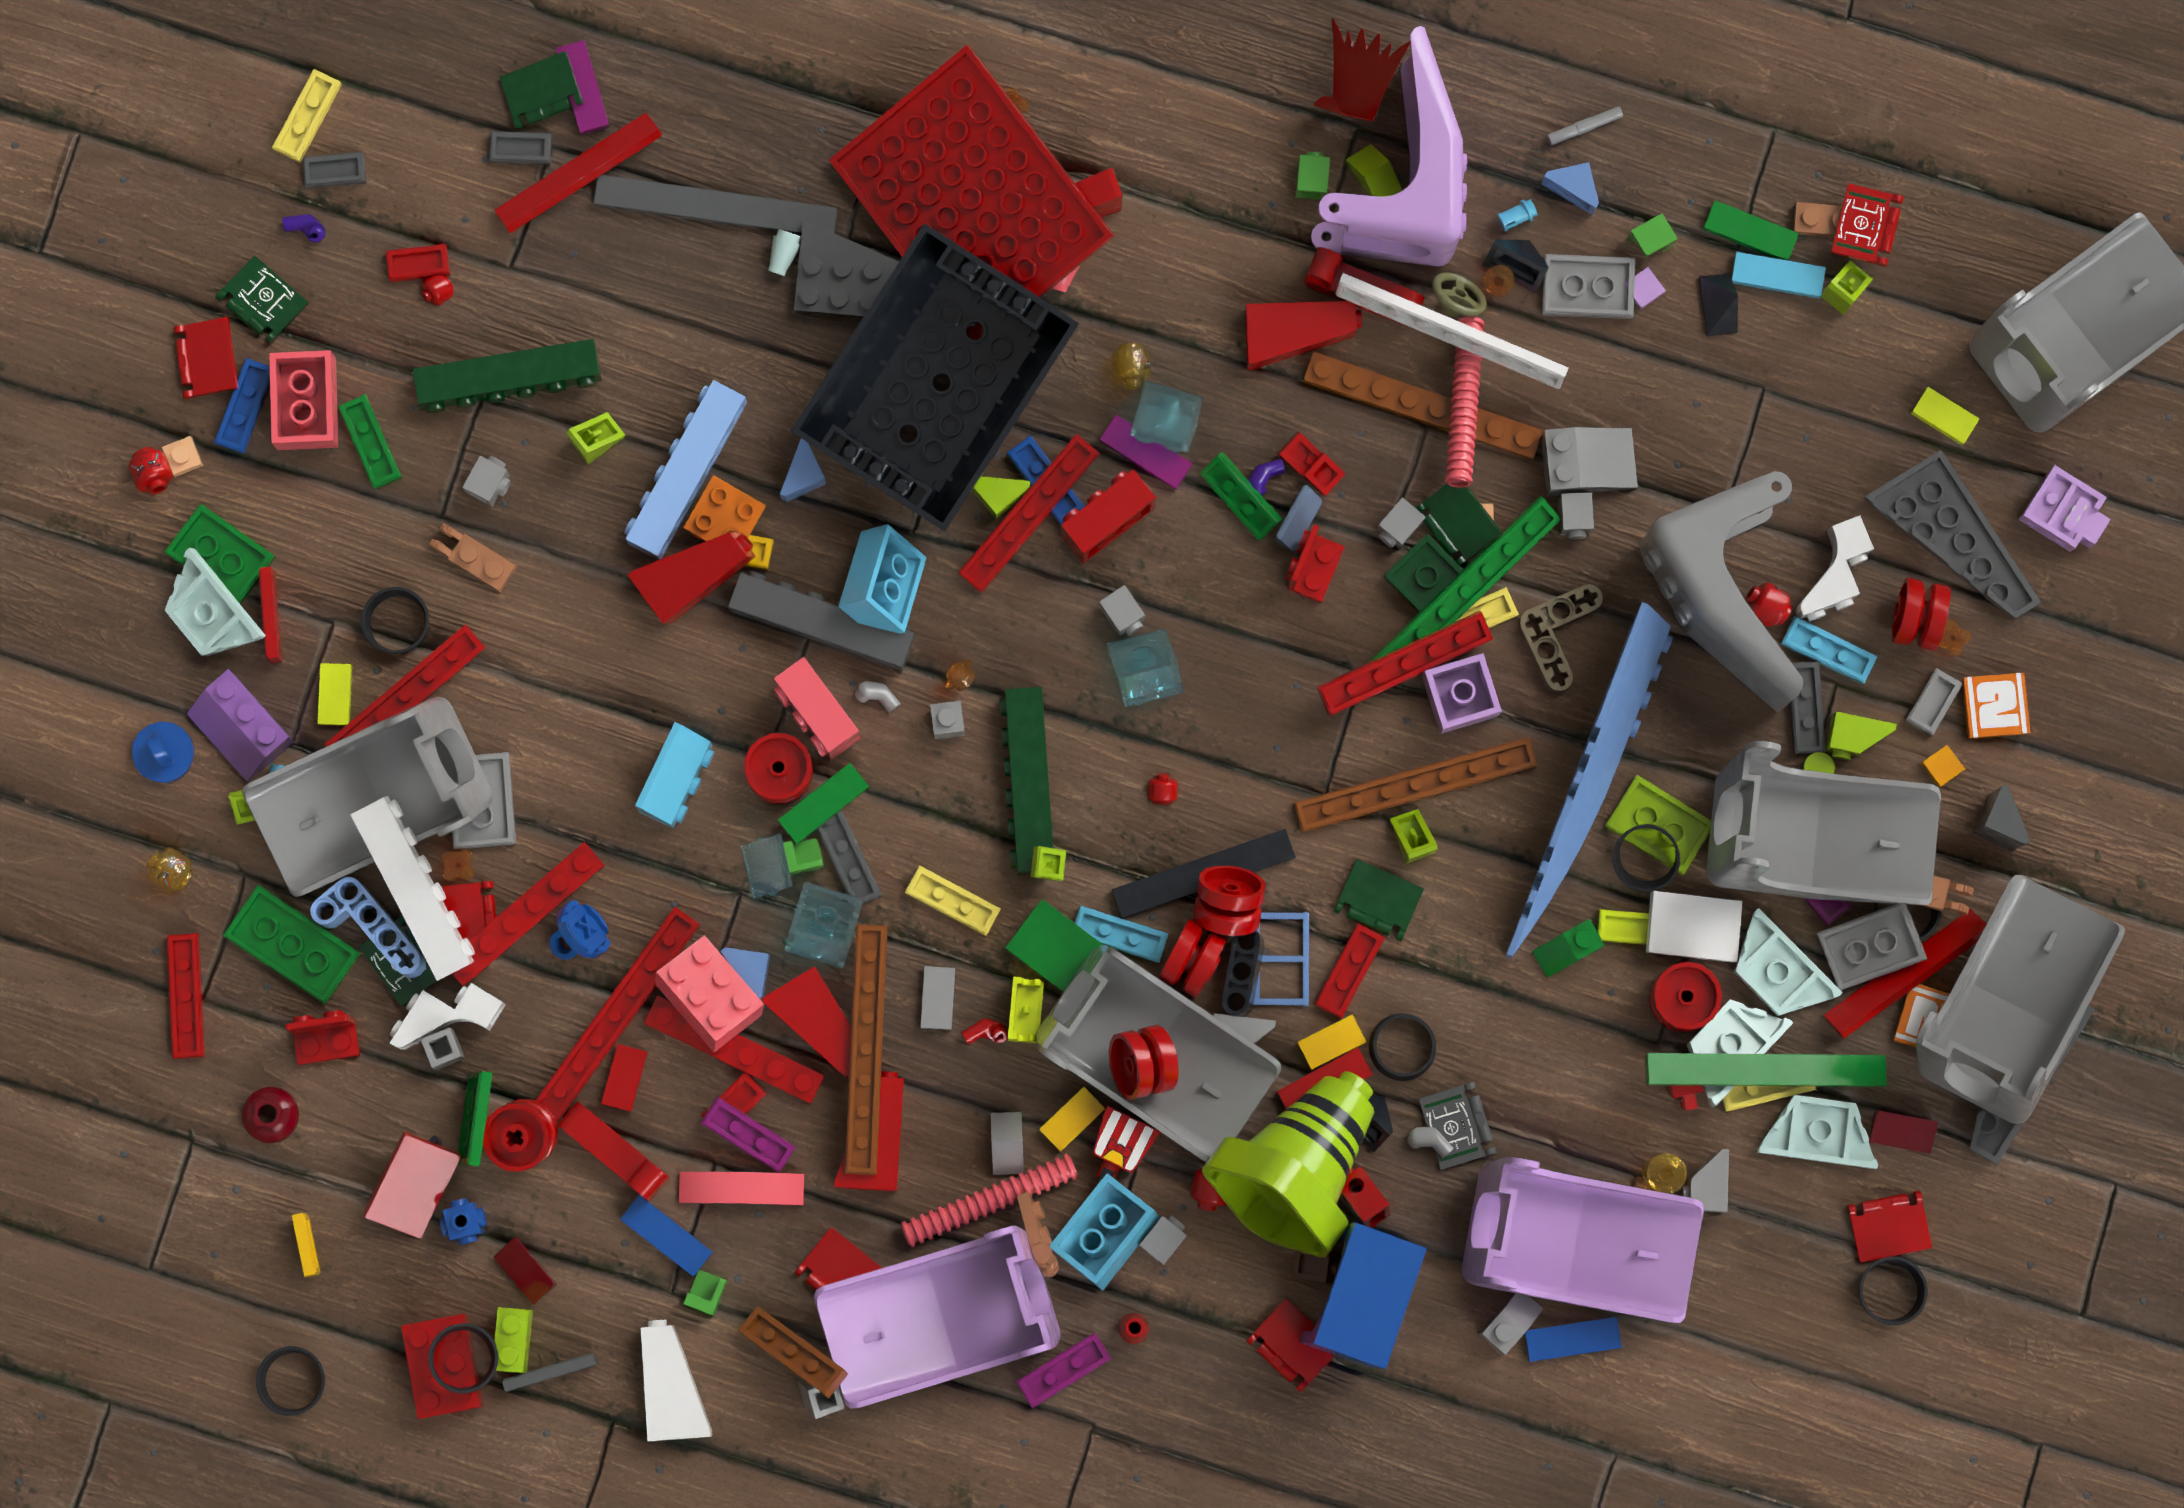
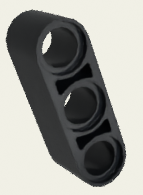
[1222,931,1264,1017]

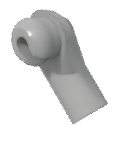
[855,681,901,713]
[1407,1127,1454,1159]

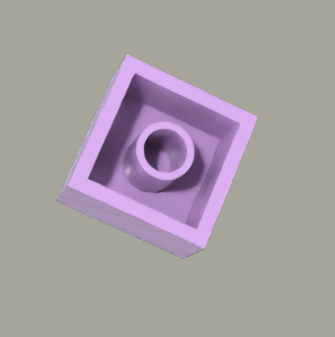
[1422,653,1502,734]

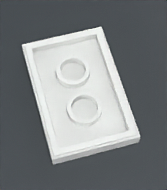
[1646,891,1742,963]

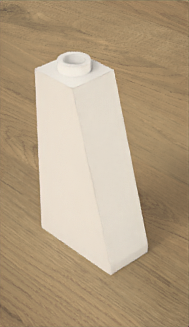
[641,1320,712,1441]

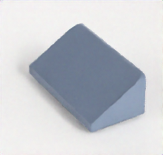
[1274,485,1322,552]

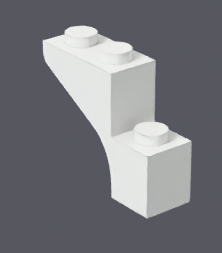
[1796,516,1874,622]
[389,983,506,1050]

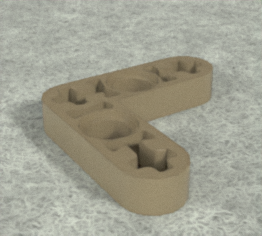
[1519,584,1603,693]

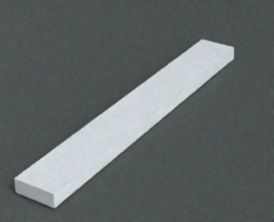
[1335,273,1569,389]

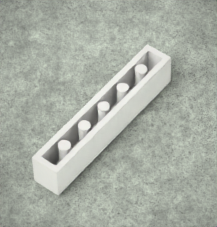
[350,796,475,981]

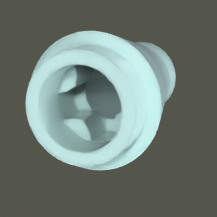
[768,229,801,276]

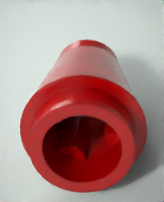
[1118,1313,1149,1344]

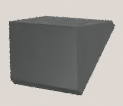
[1972,784,2030,851]

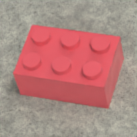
[269,350,338,450]
[773,657,861,760]
[655,935,764,1052]

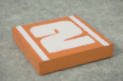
[1962,673,2031,739]
[1892,984,1950,1048]

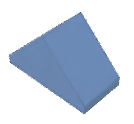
[1541,162,1599,215]
[780,438,826,502]
[720,947,770,1001]

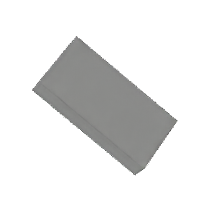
[1905,668,1963,737]
[921,966,955,1030]

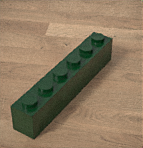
[413,339,602,413]
[999,687,1053,876]

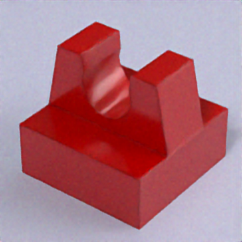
[1667,1086,1704,1111]

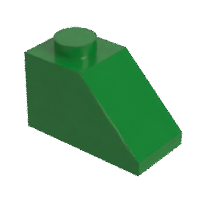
[1532,919,1605,978]

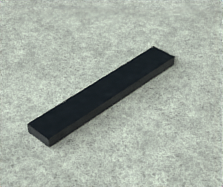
[1111,829,1296,919]

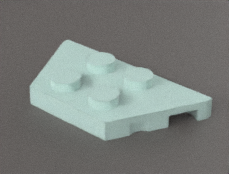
[165,548,266,656]
[1734,908,1843,1016]
[1687,1000,1793,1107]
[1757,1095,1878,1169]

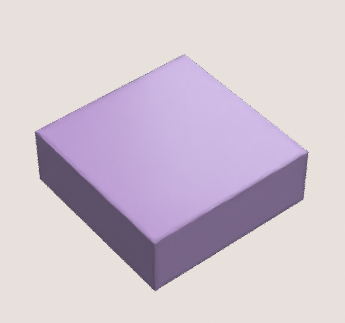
[1624,267,1666,310]

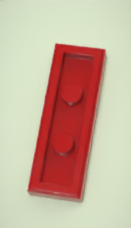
[259,567,282,663]
[1314,923,1385,1019]
[1276,1048,1373,1109]

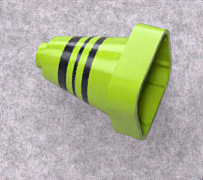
[1202,1071,1374,1257]

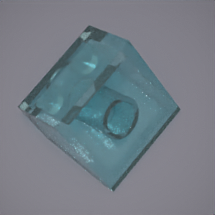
[1130,381,1203,452]
[1107,629,1184,707]
[784,882,864,968]

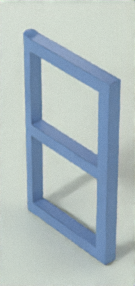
[1253,912,1309,1007]

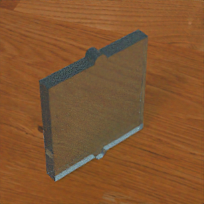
[741,834,793,899]

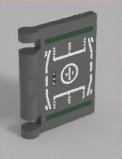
[1419,1082,1497,1170]

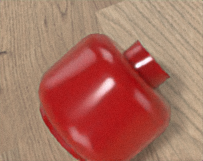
[421,274,454,306]
[1148,773,1178,805]

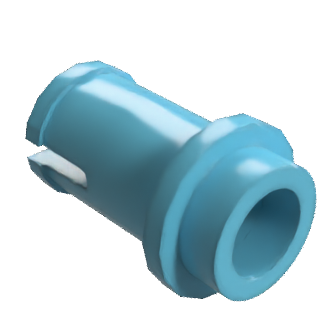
[1497,199,1538,232]

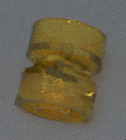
[1641,1153,1687,1194]

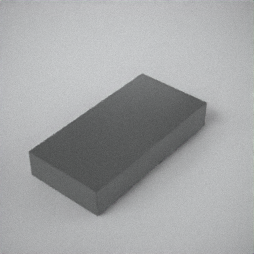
[489,131,552,165]
[303,152,367,189]

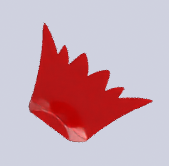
[1313,18,1411,121]

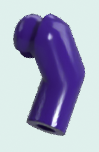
[283,214,326,243]
[1248,459,1285,496]

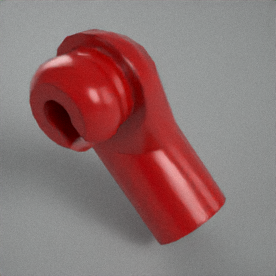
[961,1018,1008,1045]

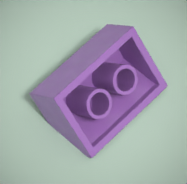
[187,669,294,782]

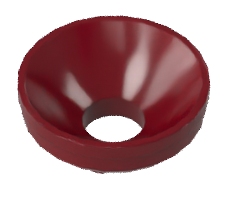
[242,1087,299,1143]

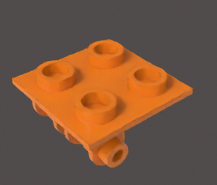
[683,475,766,541]

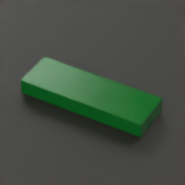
[1703,200,1799,261]
[338,394,402,490]
[1199,452,1282,541]
[778,763,869,845]

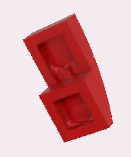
[1277,432,1346,496]

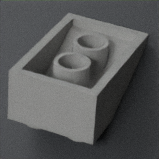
[1541,427,1638,497]

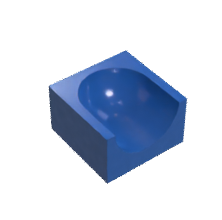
[1300,1223,1427,1369]

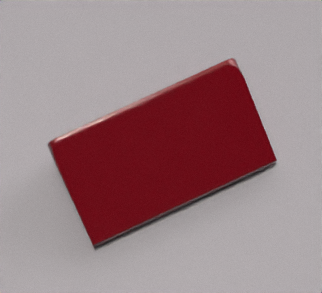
[1869,1111,1938,1154]
[493,1236,557,1305]

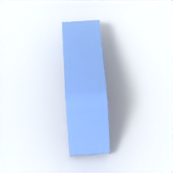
[310,877,426,978]

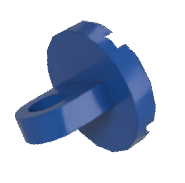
[132,722,195,784]
[549,900,610,960]

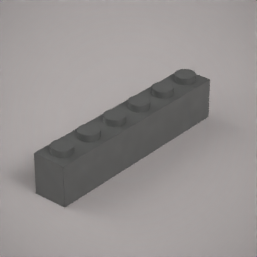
[728,571,915,672]

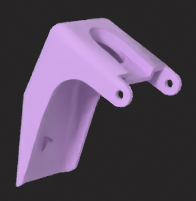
[1311,26,1467,267]
[1462,1157,1704,1323]
[814,1226,1061,1408]

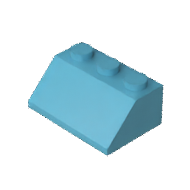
[838,524,927,634]
[635,722,714,828]
[1049,1174,1161,1291]

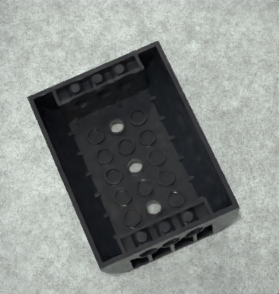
[791,223,1079,532]

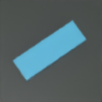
[1731,252,1826,299]
[1780,616,1877,685]
[1075,906,1169,963]

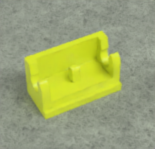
[1008,977,1044,1043]

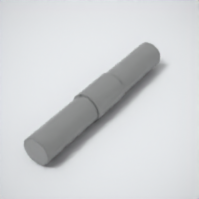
[1547,106,1623,146]

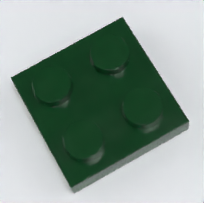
[1383,533,1463,613]

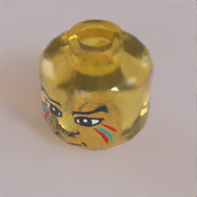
[1112,343,1151,390]
[146,847,195,893]

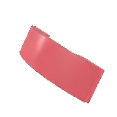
[679,1172,804,1205]

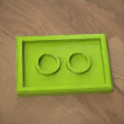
[1604,775,1711,876]

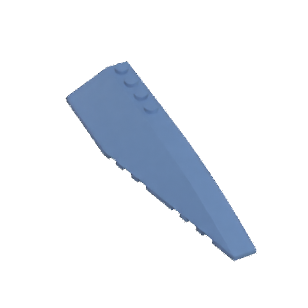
[1505,602,1673,959]

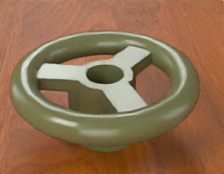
[1432,272,1487,317]

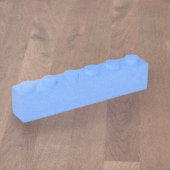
[624,380,747,560]

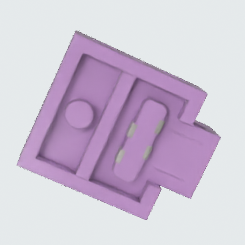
[2018,465,2111,552]

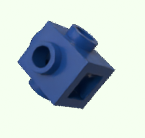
[439,1198,487,1245]

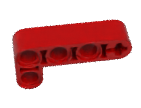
[1304,247,1425,327]
[558,1101,670,1202]

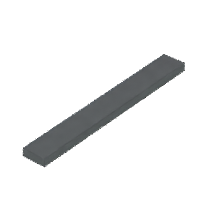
[594,175,838,235]

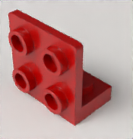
[1285,524,1345,604]
[285,1010,361,1066]

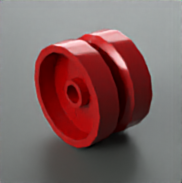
[1891,577,1951,652]
[744,733,813,805]
[1193,866,1266,936]
[1158,919,1228,999]
[1648,962,1722,1033]
[1108,1024,1179,1100]
[483,1099,559,1172]

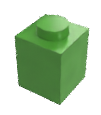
[1295,152,1330,200]

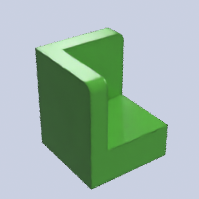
[1628,213,1678,257]
[780,838,824,877]
[683,1270,728,1316]

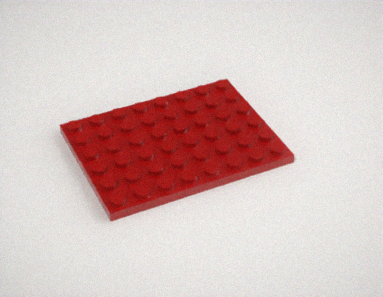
[829,45,1115,340]

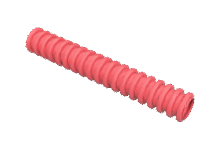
[1445,316,1485,488]
[901,1153,1078,1248]

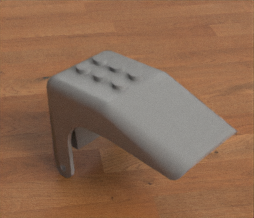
[1969,212,2184,432]
[1639,471,1803,713]
[242,697,493,897]
[1706,741,1941,905]
[1916,875,2125,1124]
[1036,945,1281,1162]

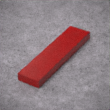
[167,933,205,1059]

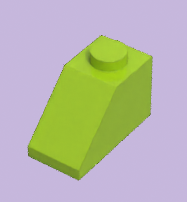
[1826,712,1897,761]

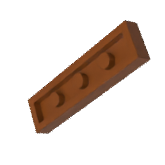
[738,1306,848,1399]

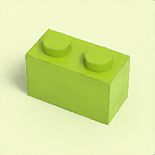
[494,1307,533,1373]

